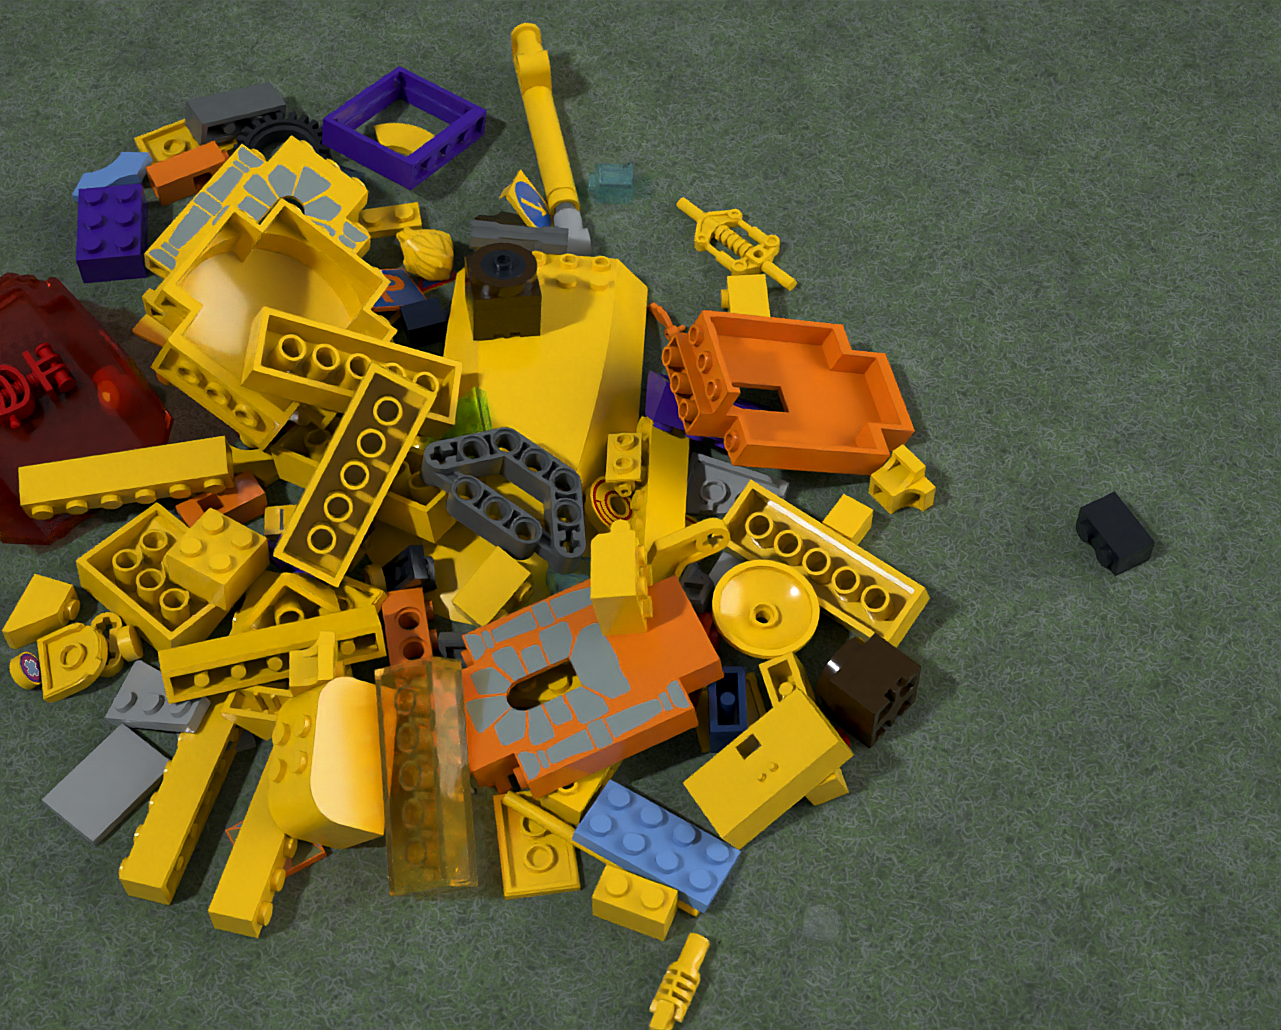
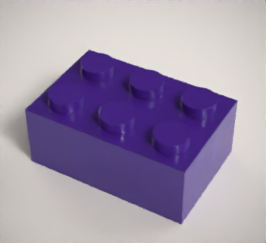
[76,183,148,284]

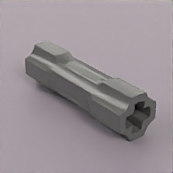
[470,220,568,255]

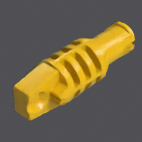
[649,933,710,1030]

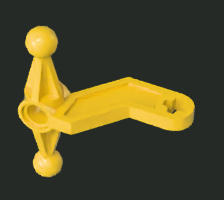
[647,518,730,587]

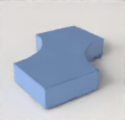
[72,152,152,202]

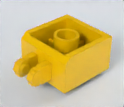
[590,518,653,636]

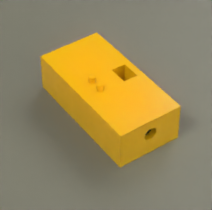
[683,687,854,850]

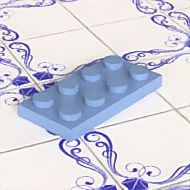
[572,779,741,914]

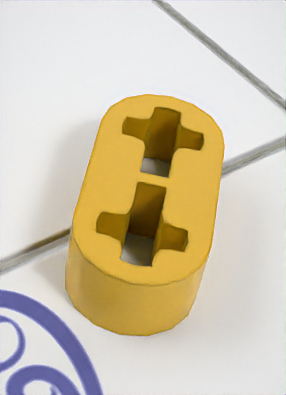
[91,612,124,677]

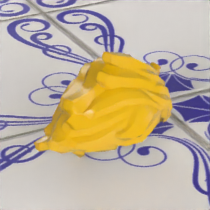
[396,227,454,282]

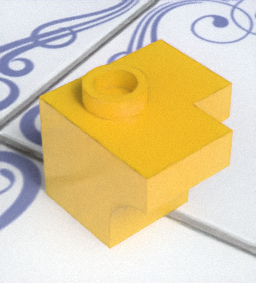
[868,444,936,514]
[289,631,345,697]

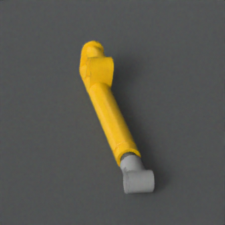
[511,23,592,257]

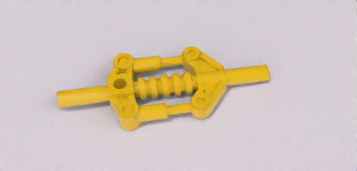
[676,197,797,291]

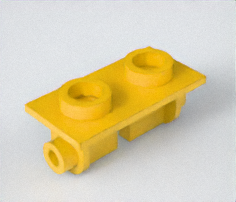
[605,432,642,497]

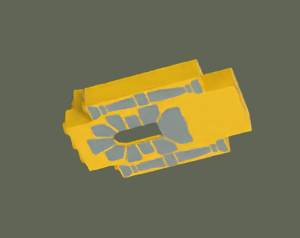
[144,135,371,332]

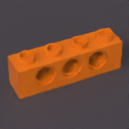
[381,586,444,731]

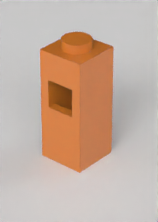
[146,141,230,207]
[175,469,269,528]

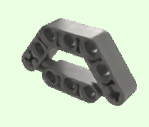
[419,427,586,574]

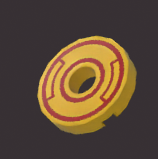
[584,476,635,533]

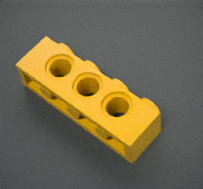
[759,650,849,806]

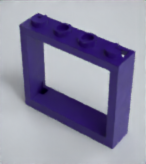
[322,66,487,190]

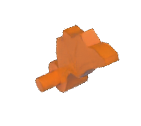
[647,302,686,341]

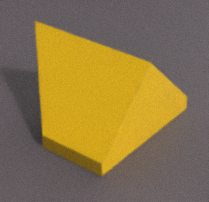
[221,680,293,741]

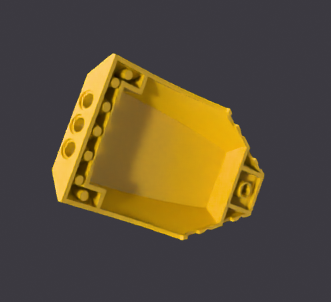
[443,251,648,525]

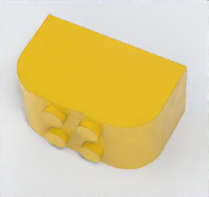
[268,677,396,849]

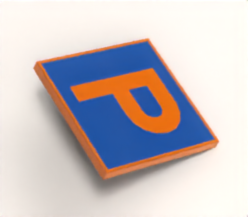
[371,268,427,312]

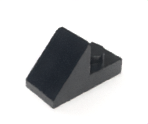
[382,545,437,593]

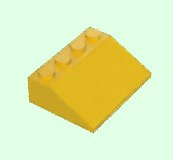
[76,502,244,651]

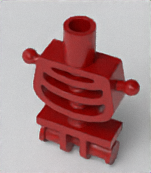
[0,343,76,430]

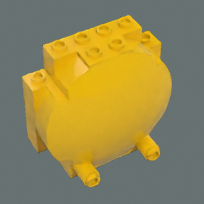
[150,198,398,451]

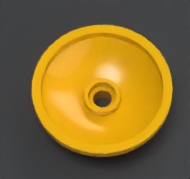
[711,559,820,659]

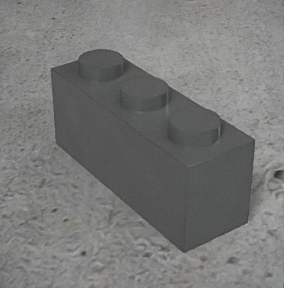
[185,82,286,146]

